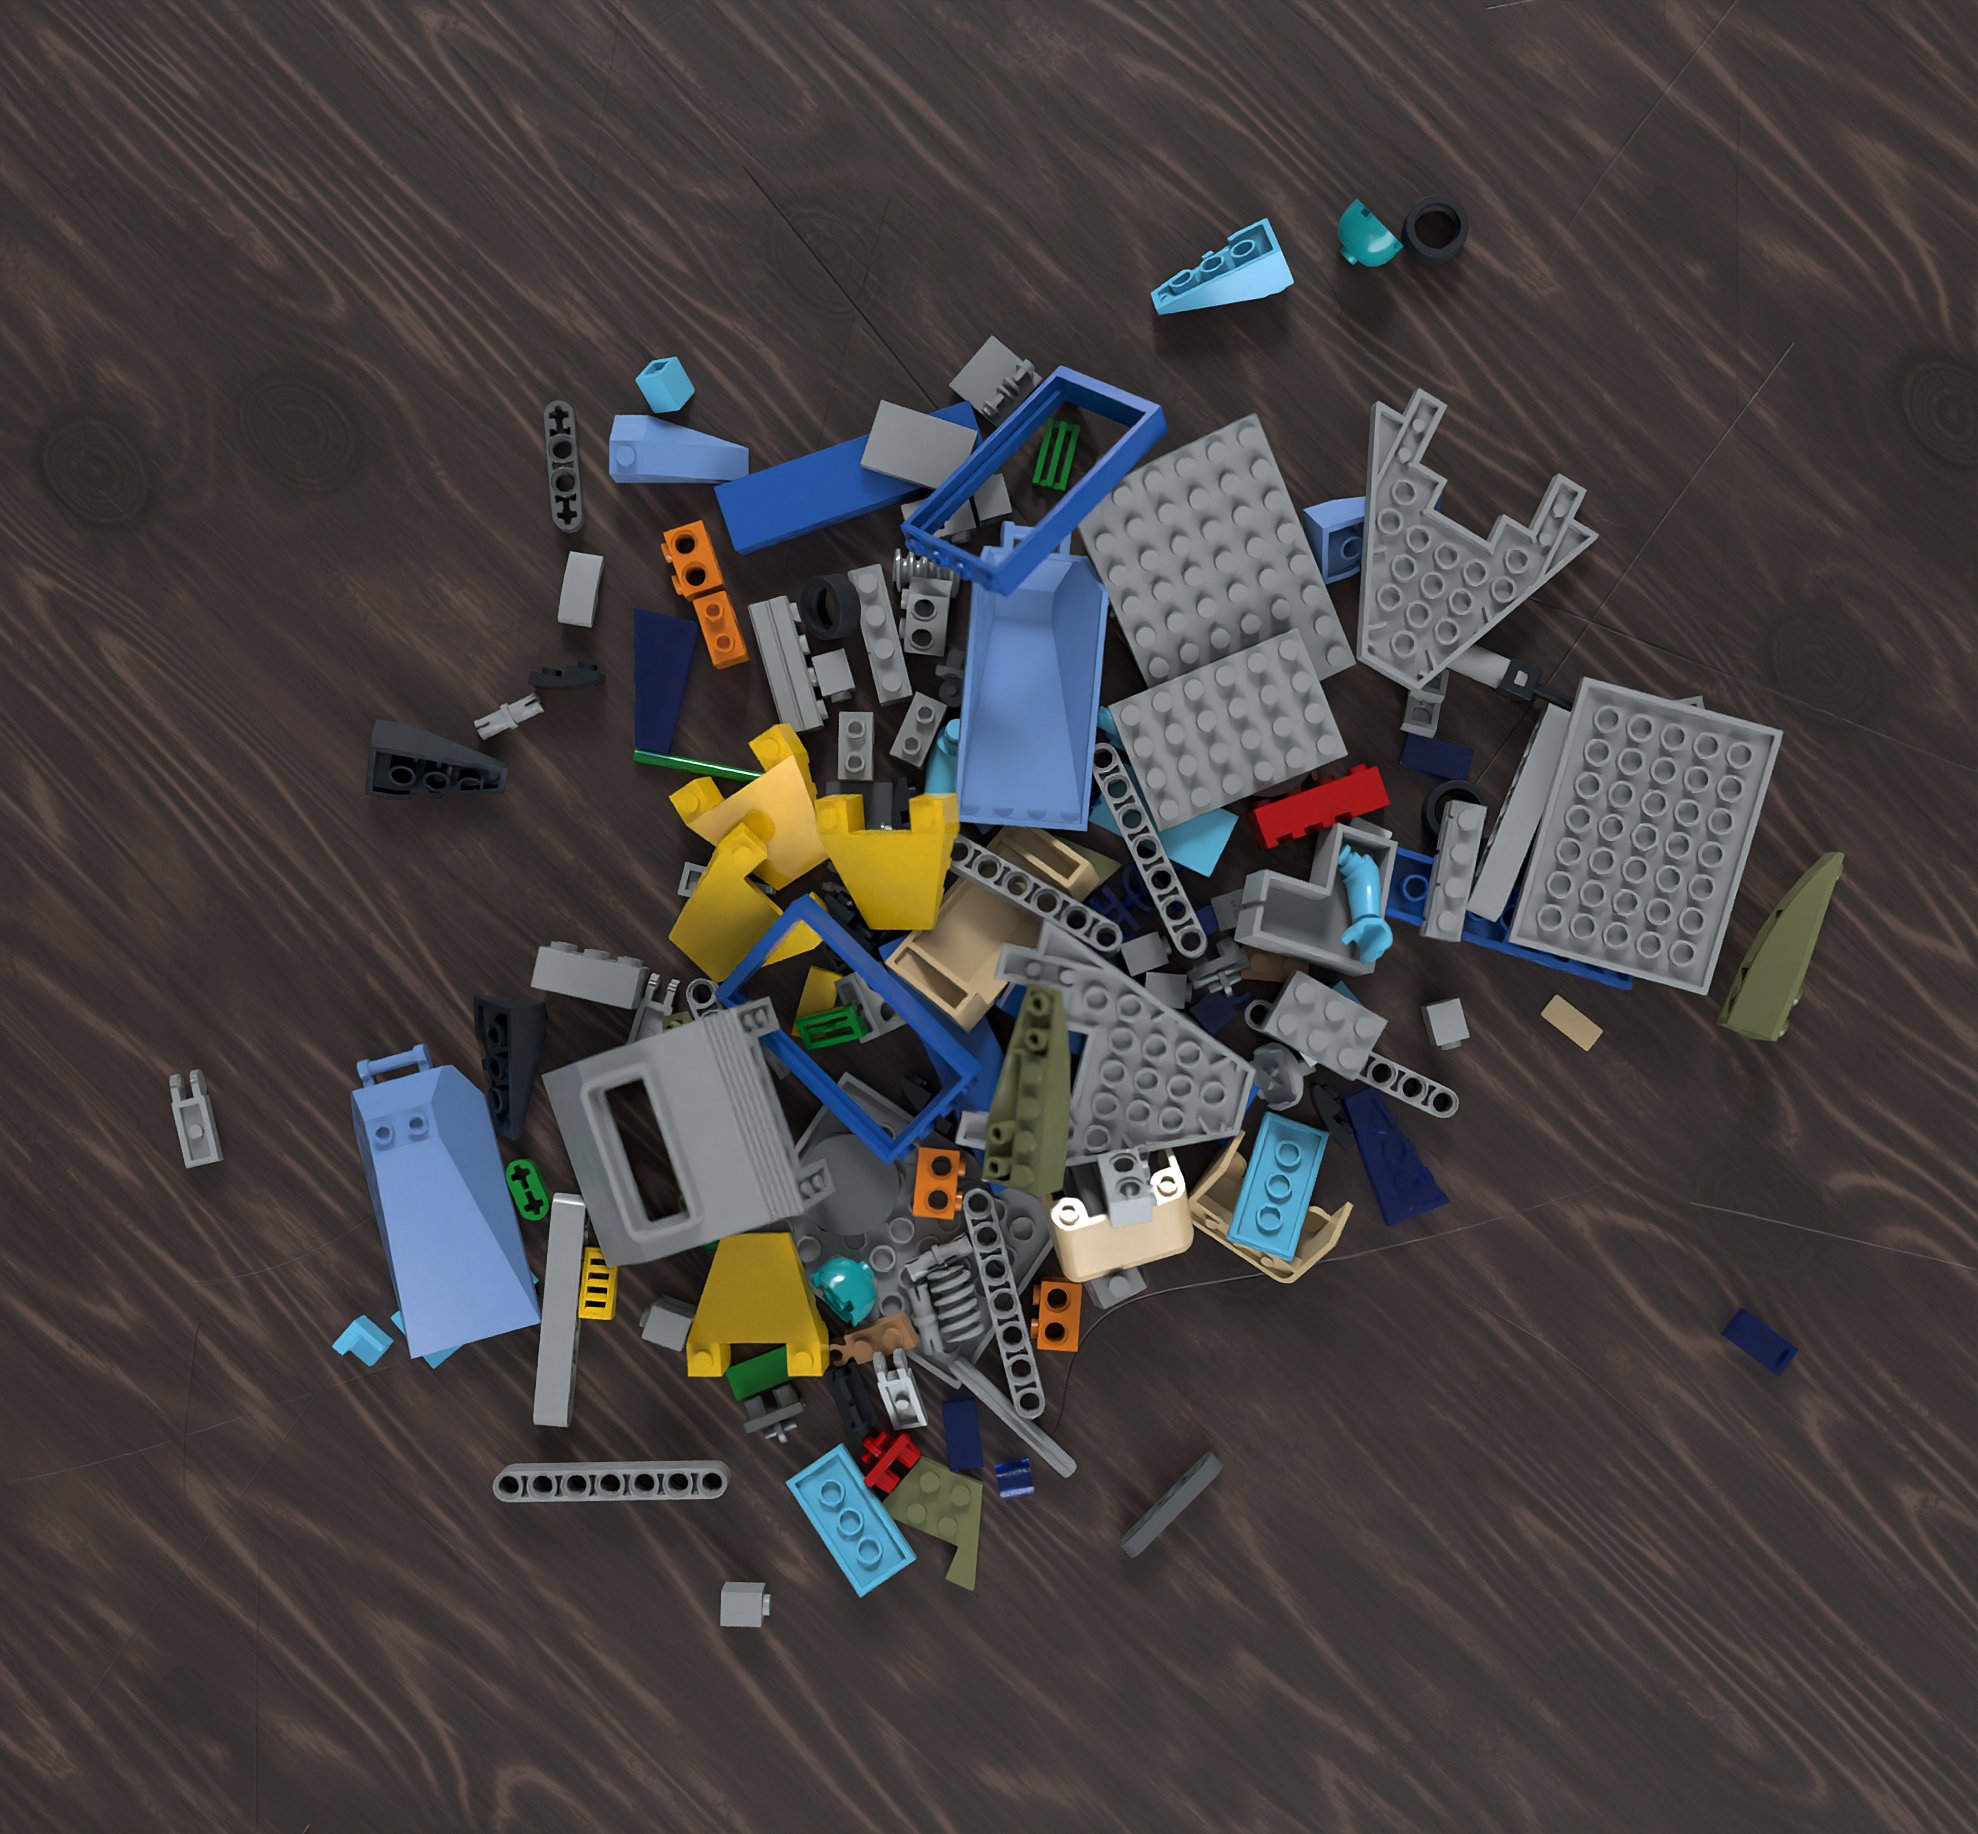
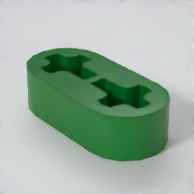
[505,1158,552,1221]

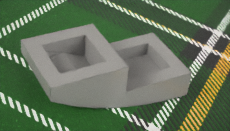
[558,551,604,628]
[1400,669,1449,738]

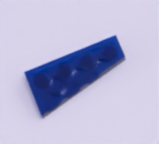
[633,608,700,755]
[1340,1087,1450,1226]

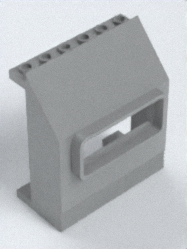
[541,996,836,1267]

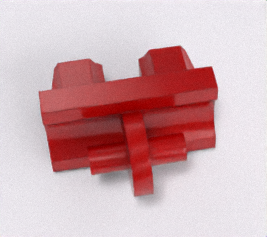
[861,1429,921,1493]

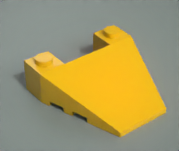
[669,723,830,891]
[814,793,960,930]
[669,822,831,983]
[686,1232,830,1377]

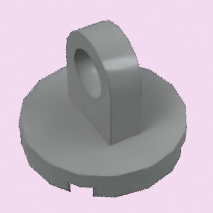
[1250,1042,1316,1111]

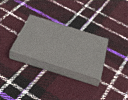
[860,400,978,491]

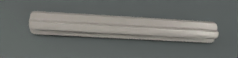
[949,1355,1077,1478]

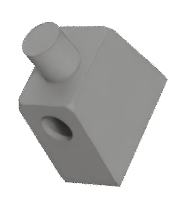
[1083,1264,1151,1309]

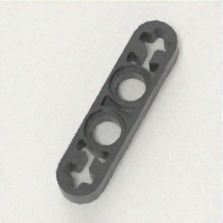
[544,400,585,533]
[1119,1452,1223,1558]

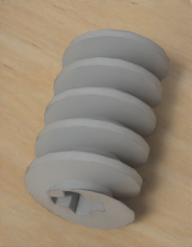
[892,548,961,598]
[927,1266,984,1342]

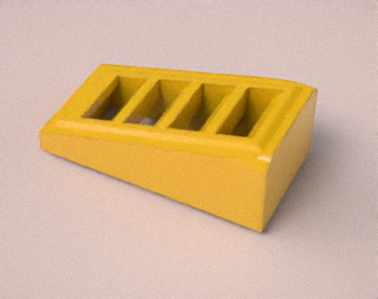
[578,1247,619,1320]

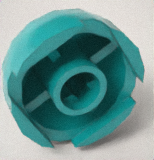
[1337,199,1404,267]
[810,1257,876,1327]

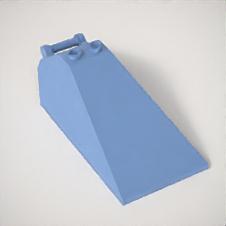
[954,521,1109,831]
[350,1043,542,1359]

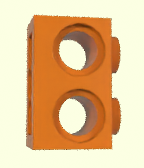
[661,520,727,602]
[693,590,750,670]
[913,1144,966,1219]
[1030,1276,1082,1352]

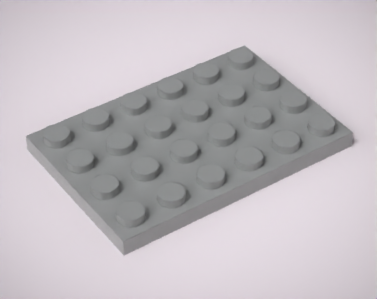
[1107,628,1348,832]

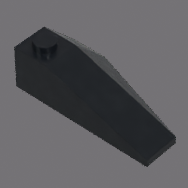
[365,719,509,800]
[474,995,548,1140]

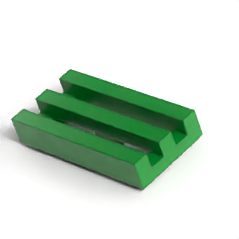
[1032,418,1081,493]
[794,1002,868,1051]

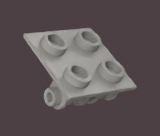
[949,335,1043,428]

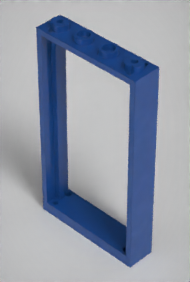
[900,365,1168,598]
[714,894,984,1166]

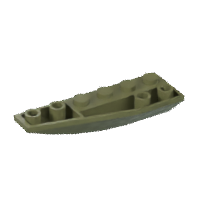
[1716,851,1845,1042]
[983,982,1070,1197]

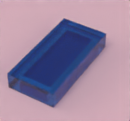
[1399,732,1474,781]
[1721,1308,1799,1376]
[942,1398,984,1471]

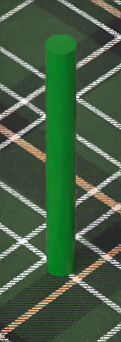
[634,748,765,784]

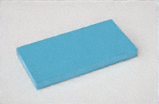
[1088,762,1239,878]
[1226,1111,1329,1262]
[786,1443,917,1598]

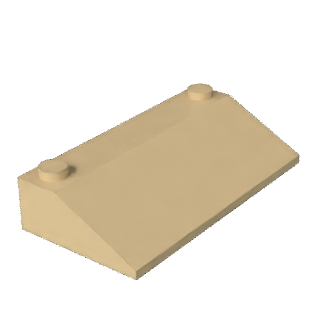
[885,825,1100,1033]

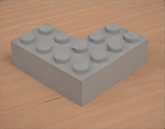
[1234,823,1398,977]

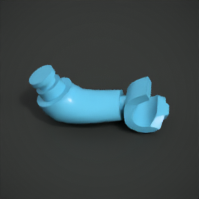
[924,719,960,794]
[1337,844,1393,965]

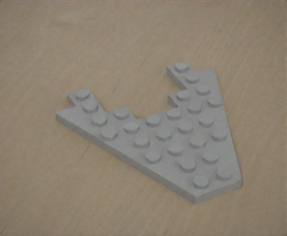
[1356,388,1599,692]
[955,919,1256,1182]

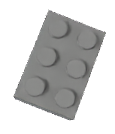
[531,941,651,1009]
[1259,970,1388,1081]

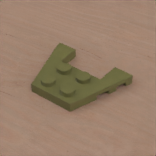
[882,1456,983,1591]

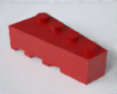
[1246,763,1391,852]

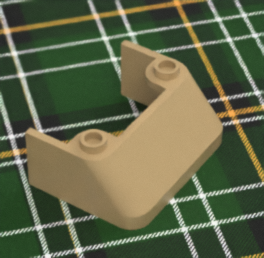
[1187,1129,1353,1283]
[1037,1148,1194,1282]

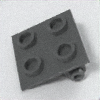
[826,782,893,830]

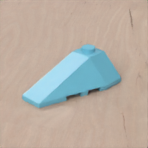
[1151,218,1294,315]

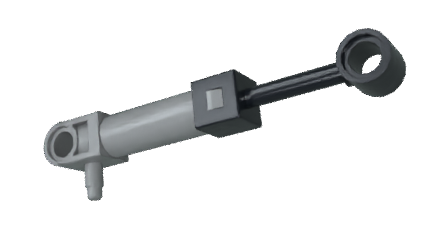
[1447,644,1575,711]

